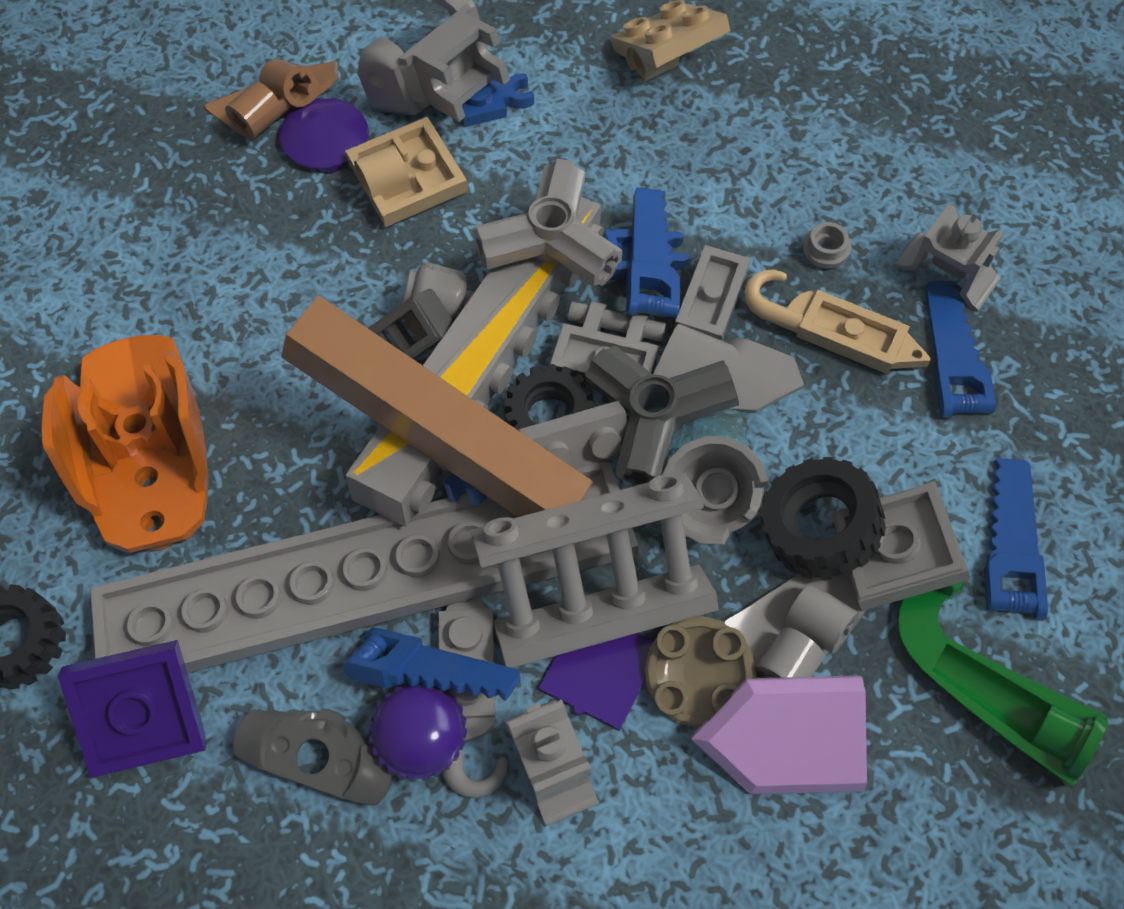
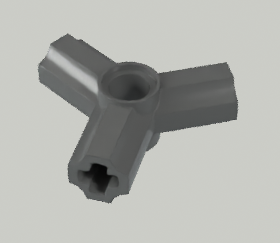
[585,345,739,486]

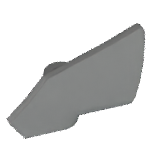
[649,324,804,413]
[724,573,867,678]

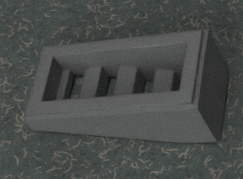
[368,289,454,359]

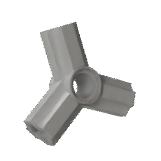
[473,159,622,286]

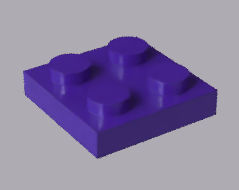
[57,640,206,778]

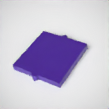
[538,633,654,731]

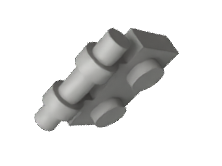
[550,301,667,383]

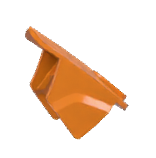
[42,335,209,554]

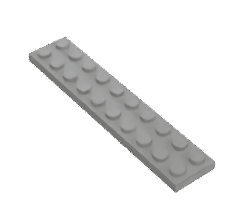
[90,459,638,673]

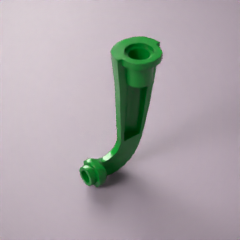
[898,582,1109,788]

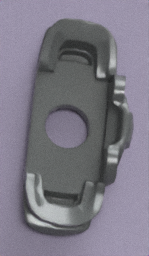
[233,709,395,806]

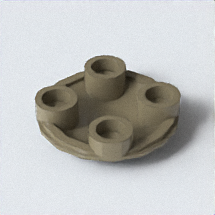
[645,616,756,728]

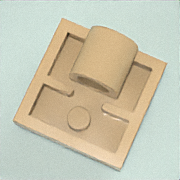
[610,0,731,83]
[345,117,468,227]

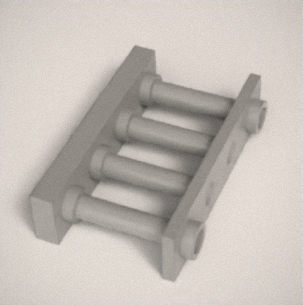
[471,473,719,668]

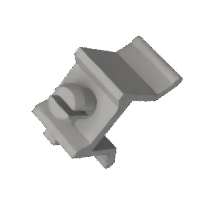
[894,203,1004,312]
[504,700,599,827]

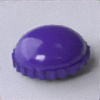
[369,683,467,782]

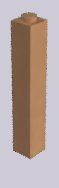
[281,295,593,517]

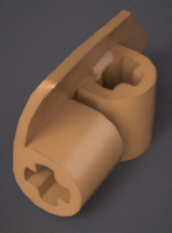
[205,59,338,139]

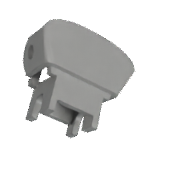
[358,0,510,122]

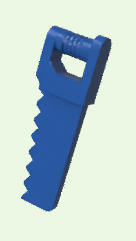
[626,187,680,319]
[925,281,996,418]
[984,458,1048,620]
[343,627,521,701]

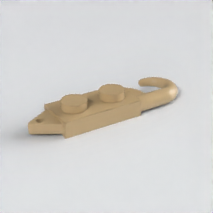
[744,270,931,374]

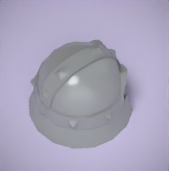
[662,436,769,544]

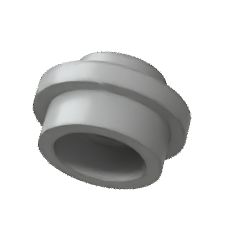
[803,222,851,268]

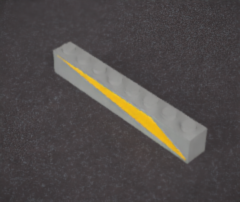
[345,197,604,527]

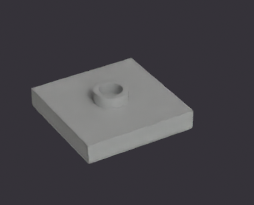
[832,481,970,611]

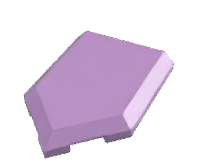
[690,676,867,794]

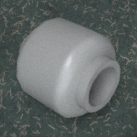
[402,263,475,321]

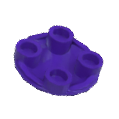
[279,98,369,174]

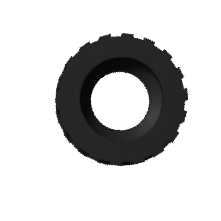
[760,457,886,580]

